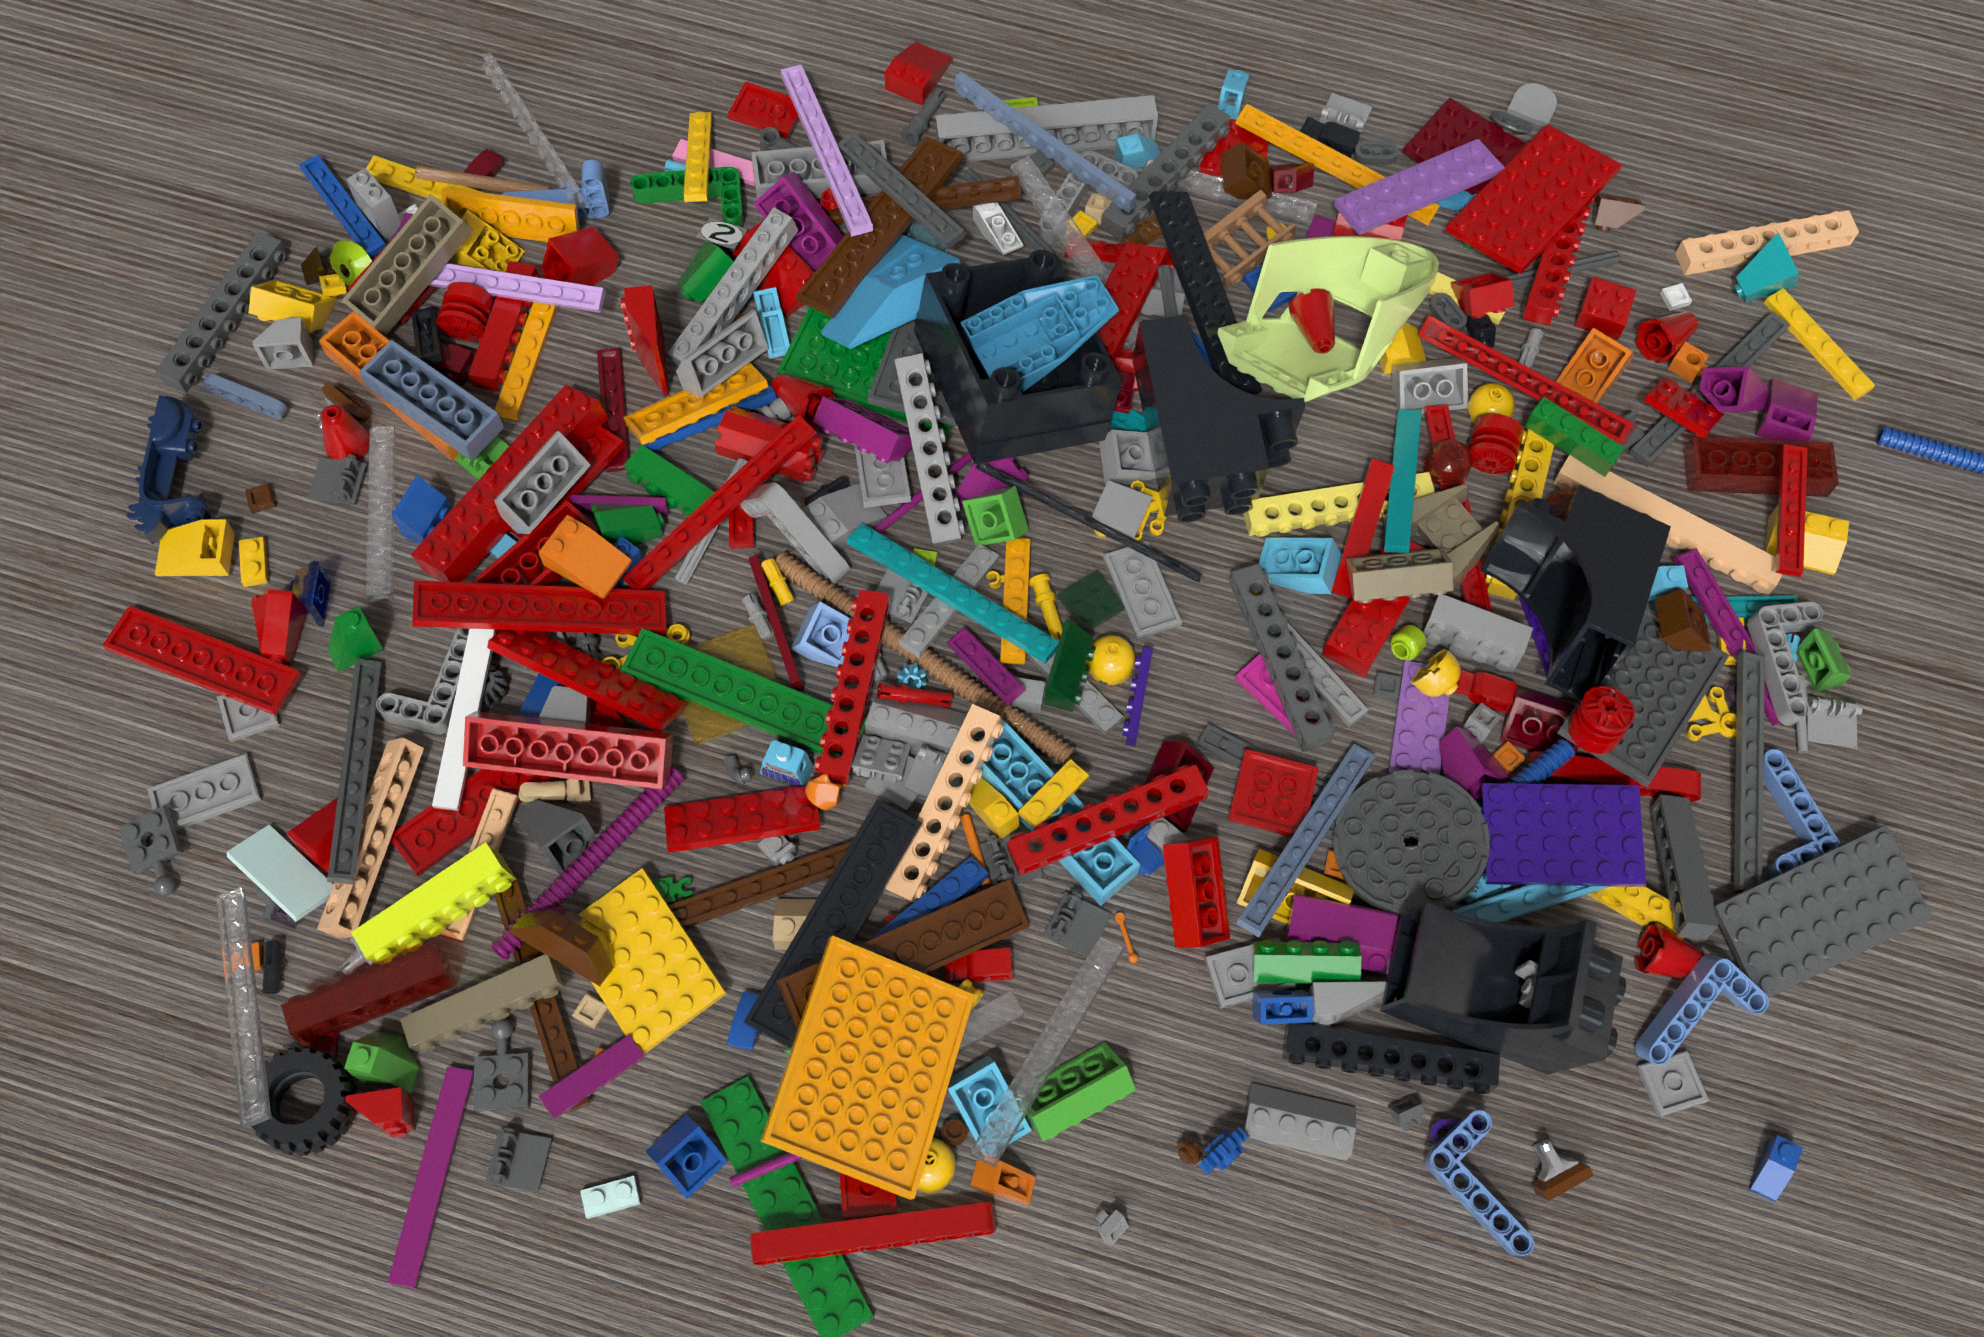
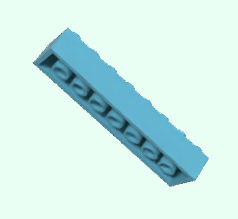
[966,721,1140,906]

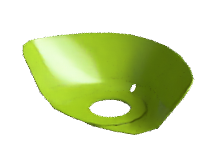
[330,240,372,286]

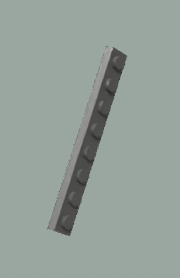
[837,132,966,249]

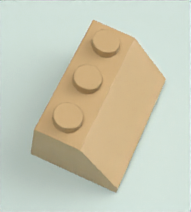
[773,899,817,950]

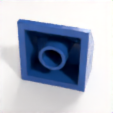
[391,476,452,544]
[645,1114,728,1199]

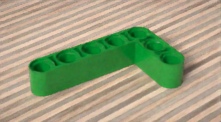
[630,166,744,227]

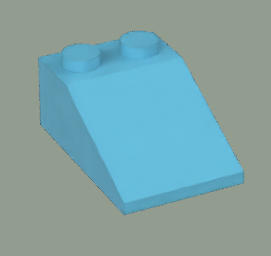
[1259,538,1341,594]
[947,1056,1032,1158]

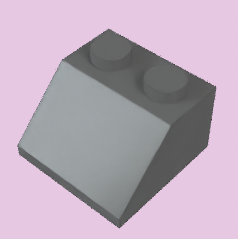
[253,317,314,370]
[1099,430,1156,486]

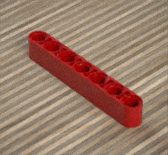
[1528,751,1701,802]

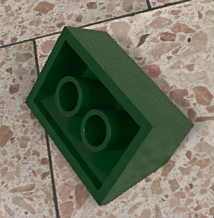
[1044,620,1096,712]

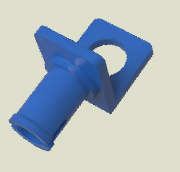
[1126,825,1165,875]

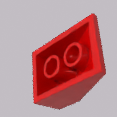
[884,41,953,106]

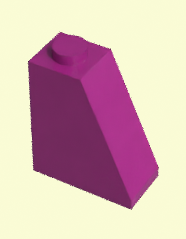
[1700,366,1769,412]
[956,457,1028,511]
[1439,726,1512,800]

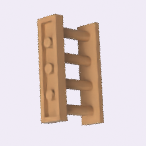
[1204,190,1296,290]

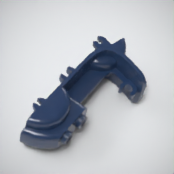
[126,395,211,544]

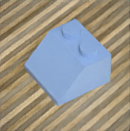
[790,602,850,667]

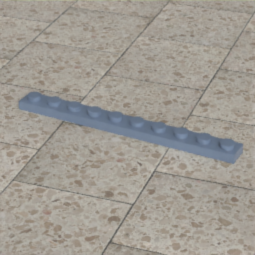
[955,71,1136,213]
[1236,744,1376,937]

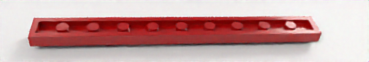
[1424,404,1492,613]
[622,415,816,590]

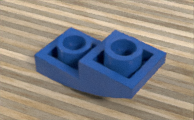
[727,992,760,1051]

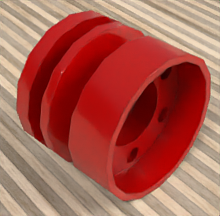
[436,282,494,342]
[1466,414,1524,475]
[1568,686,1635,754]

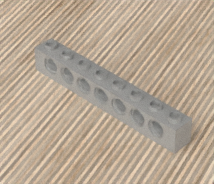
[668,208,798,366]
[894,353,965,547]

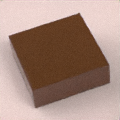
[245,484,276,514]

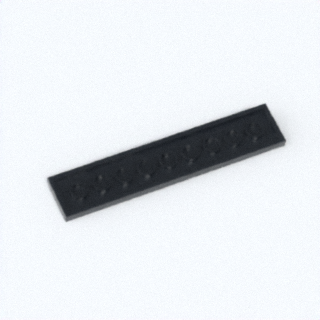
[1149,191,1262,395]
[744,799,922,1050]

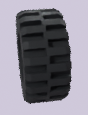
[245,1046,357,1156]

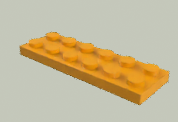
[441,188,580,242]
[623,362,768,445]

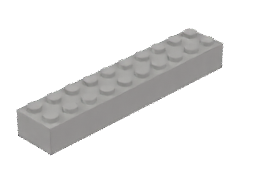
[936,95,1158,163]

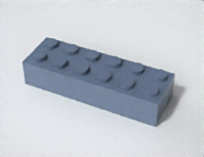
[359,340,504,461]

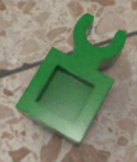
[652,877,694,905]

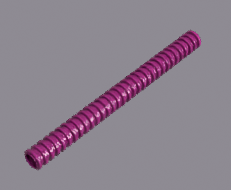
[491,766,684,960]

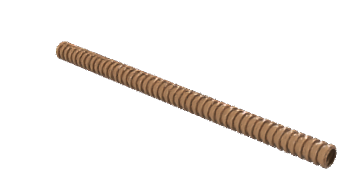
[775,552,1076,766]

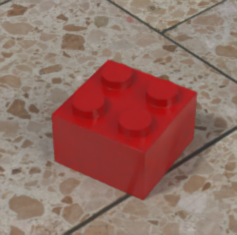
[1574,276,1637,341]

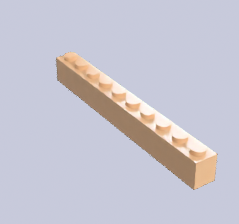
[1553,455,1782,596]

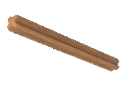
[415,165,550,192]

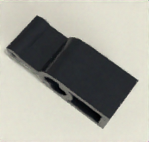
[1300,117,1361,158]

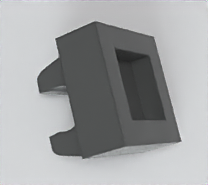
[1388,1096,1425,1132]

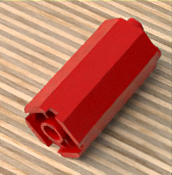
[715,406,824,482]

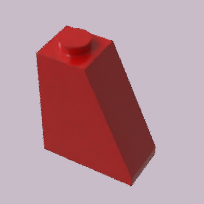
[251,589,307,666]
[287,797,338,873]

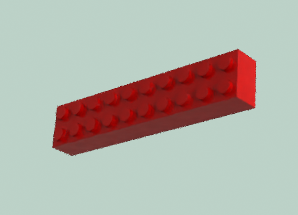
[411,385,609,582]

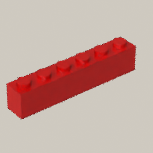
[468,261,541,392]

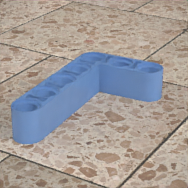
[501,160,609,219]
[1763,749,1841,879]
[1635,954,1769,1065]
[1425,1110,1534,1256]

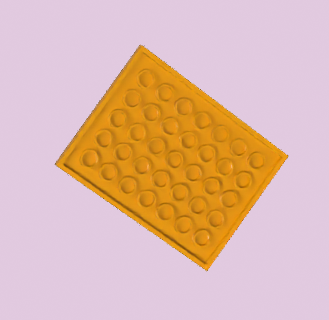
[761,935,975,1200]

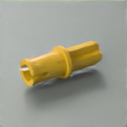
[761,558,795,606]

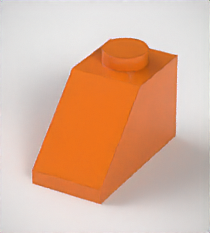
[970,1159,1036,1204]

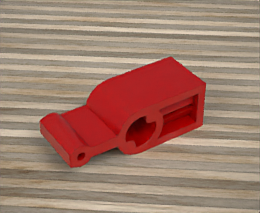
[1453,668,1518,714]
[945,948,1014,983]

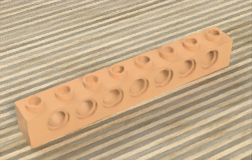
[1675,210,1859,275]
[886,704,1004,903]
[317,738,424,939]

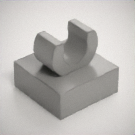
[1094,1210,1129,1247]

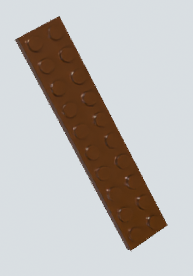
[796,136,963,319]
[776,879,1030,1031]

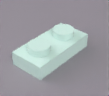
[580,1176,641,1219]

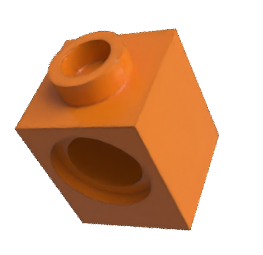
[1668,341,1710,383]

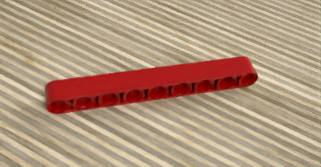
[750,1202,996,1265]

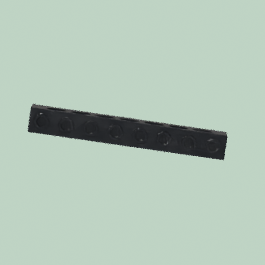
[1282,1023,1500,1094]

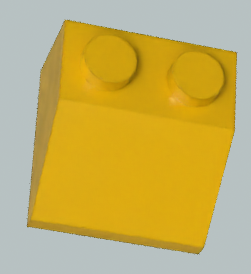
[1379,322,1426,375]

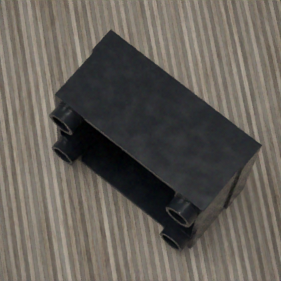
[914,250,1122,464]

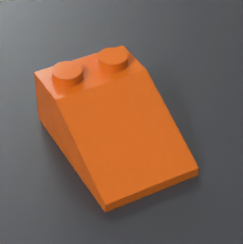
[1556,328,1633,403]
[539,515,632,599]

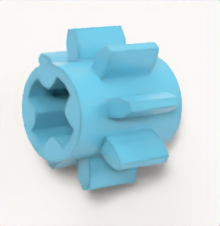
[897,662,927,689]

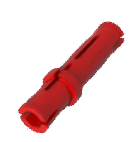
[877,683,952,708]

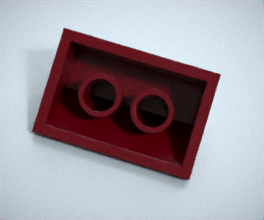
[1500,687,1579,755]
[1144,741,1214,832]

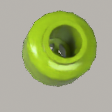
[1390,625,1427,661]

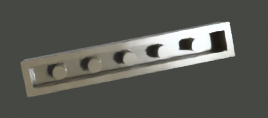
[400,954,565,1053]

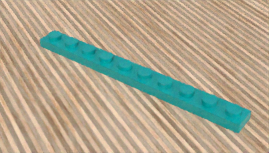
[847,523,1059,664]

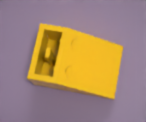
[449,210,525,272]
[155,519,235,576]

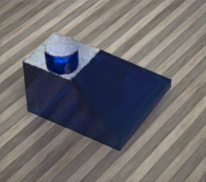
[290,561,331,626]

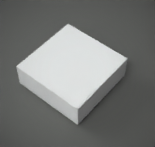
[1660,283,1692,311]

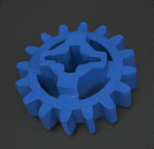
[1198,1126,1250,1175]

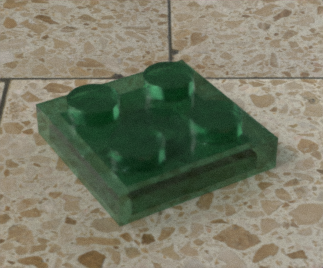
[1057,570,1125,632]

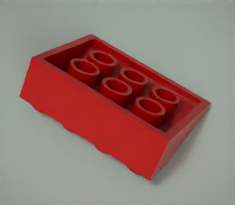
[621,285,669,396]

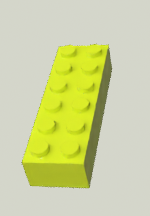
[351,842,516,968]

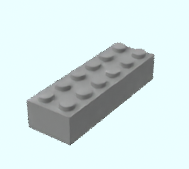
[751,140,887,199]

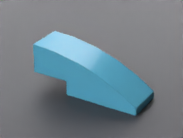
[753,287,790,359]

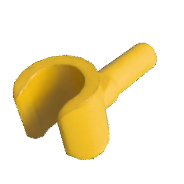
[986,571,1005,589]

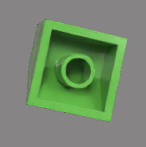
[962,486,1029,546]
[1797,628,1851,693]

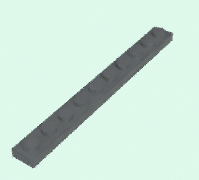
[1630,311,1790,468]
[1734,651,1765,893]
[327,659,381,885]

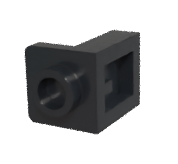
[1465,314,1496,347]

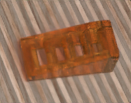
[1122,215,1163,245]

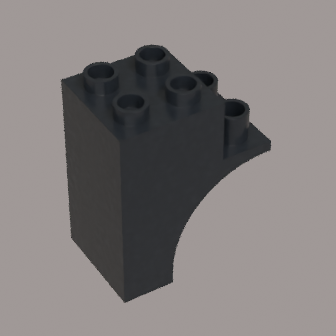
[1132,315,1306,523]
[1480,485,1671,701]
[1380,902,1626,1075]

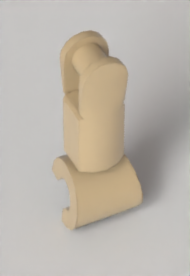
[518,779,591,805]

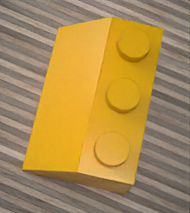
[249,279,337,333]
[1764,505,1849,575]

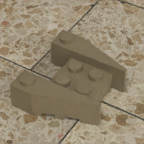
[1383,484,1499,595]

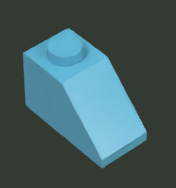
[1115,133,1160,169]
[1648,565,1688,601]

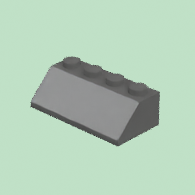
[676,309,769,398]
[494,431,590,534]
[865,697,967,755]
[1243,1083,1356,1161]

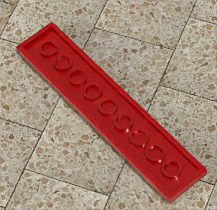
[412,580,666,636]
[390,699,627,877]

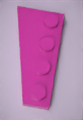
[1235,654,1316,737]

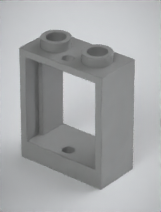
[346,168,401,240]

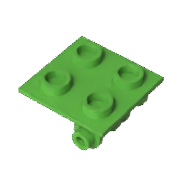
[454,435,509,480]

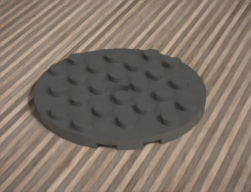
[1333,770,1490,915]

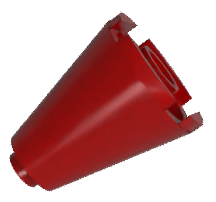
[1289,288,1335,354]
[1636,312,1698,364]
[772,373,835,429]
[321,405,372,461]
[1634,923,1705,979]

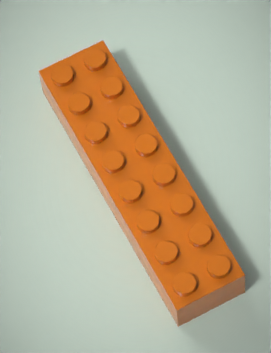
[319,311,459,462]

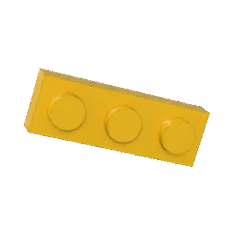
[1018,759,1089,828]

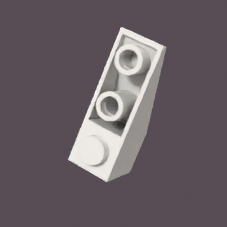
[973,202,1023,255]

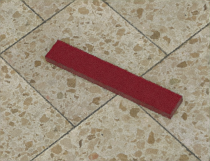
[597,347,630,473]
[748,554,804,691]

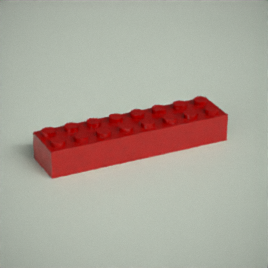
[463,711,673,789]

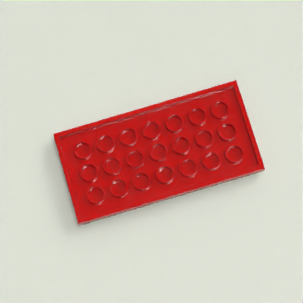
[1445,124,1622,274]

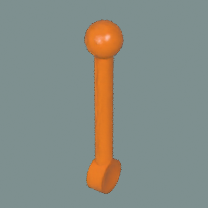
[1115,913,1138,963]

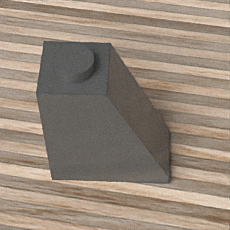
[514,799,594,876]

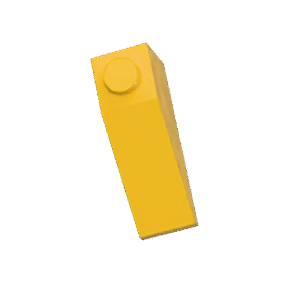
[958,777,1020,840]

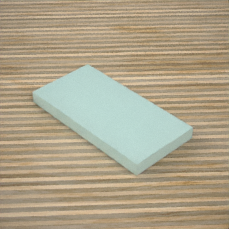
[227,825,334,922]

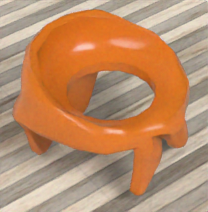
[805,774,846,810]

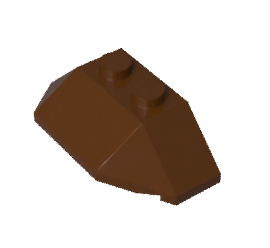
[509,905,614,986]

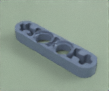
[202,373,288,420]

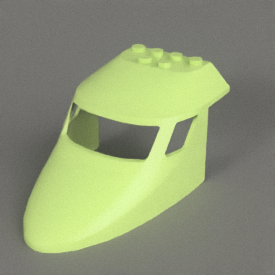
[1218,236,1439,402]

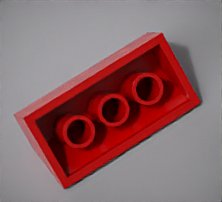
[730,220,814,318]
[1163,836,1230,948]

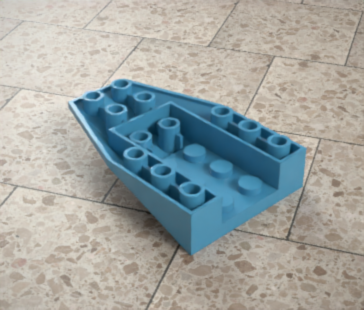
[821,235,961,349]
[960,275,1119,393]

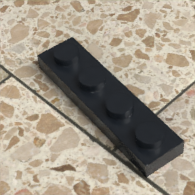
[411,306,443,366]

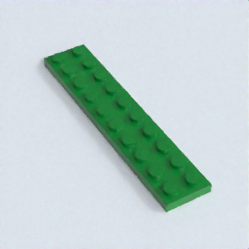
[620,628,867,758]
[700,1076,874,1337]

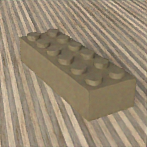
[342,194,474,336]

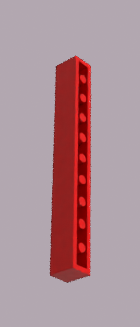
[1418,315,1637,445]

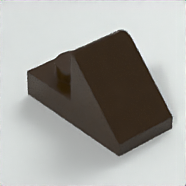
[301,247,350,285]

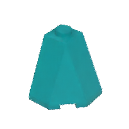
[1734,233,1799,303]

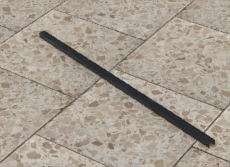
[975,463,1203,583]

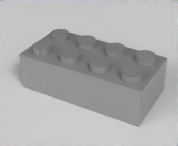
[1423,595,1533,673]

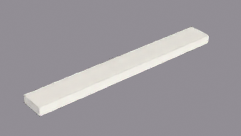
[432,629,497,811]

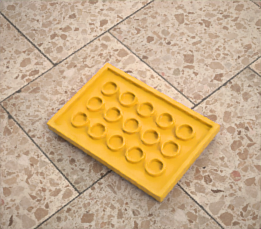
[578,868,727,1055]

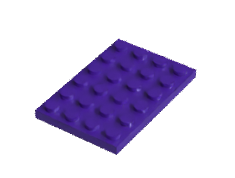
[1481,783,1646,887]

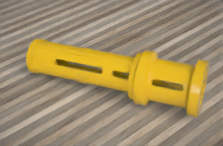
[1029,574,1063,641]

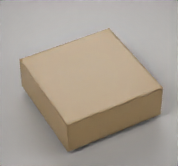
[572,993,609,1030]

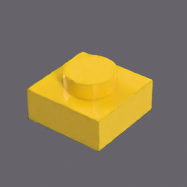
[1066,210,1098,240]
[319,274,347,297]

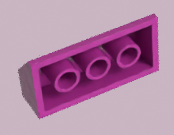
[753,172,844,272]
[813,396,912,464]
[1284,894,1398,974]

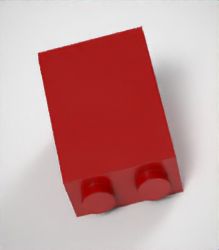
[540,227,619,286]

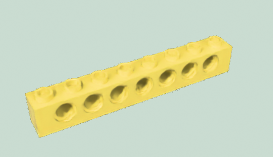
[1243,472,1435,537]

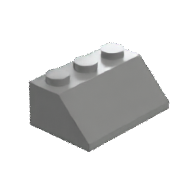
[1392,357,1468,414]

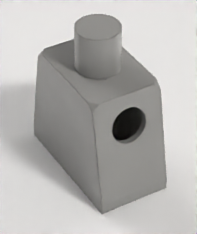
[539,686,592,724]

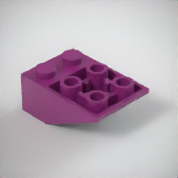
[1756,378,1818,447]

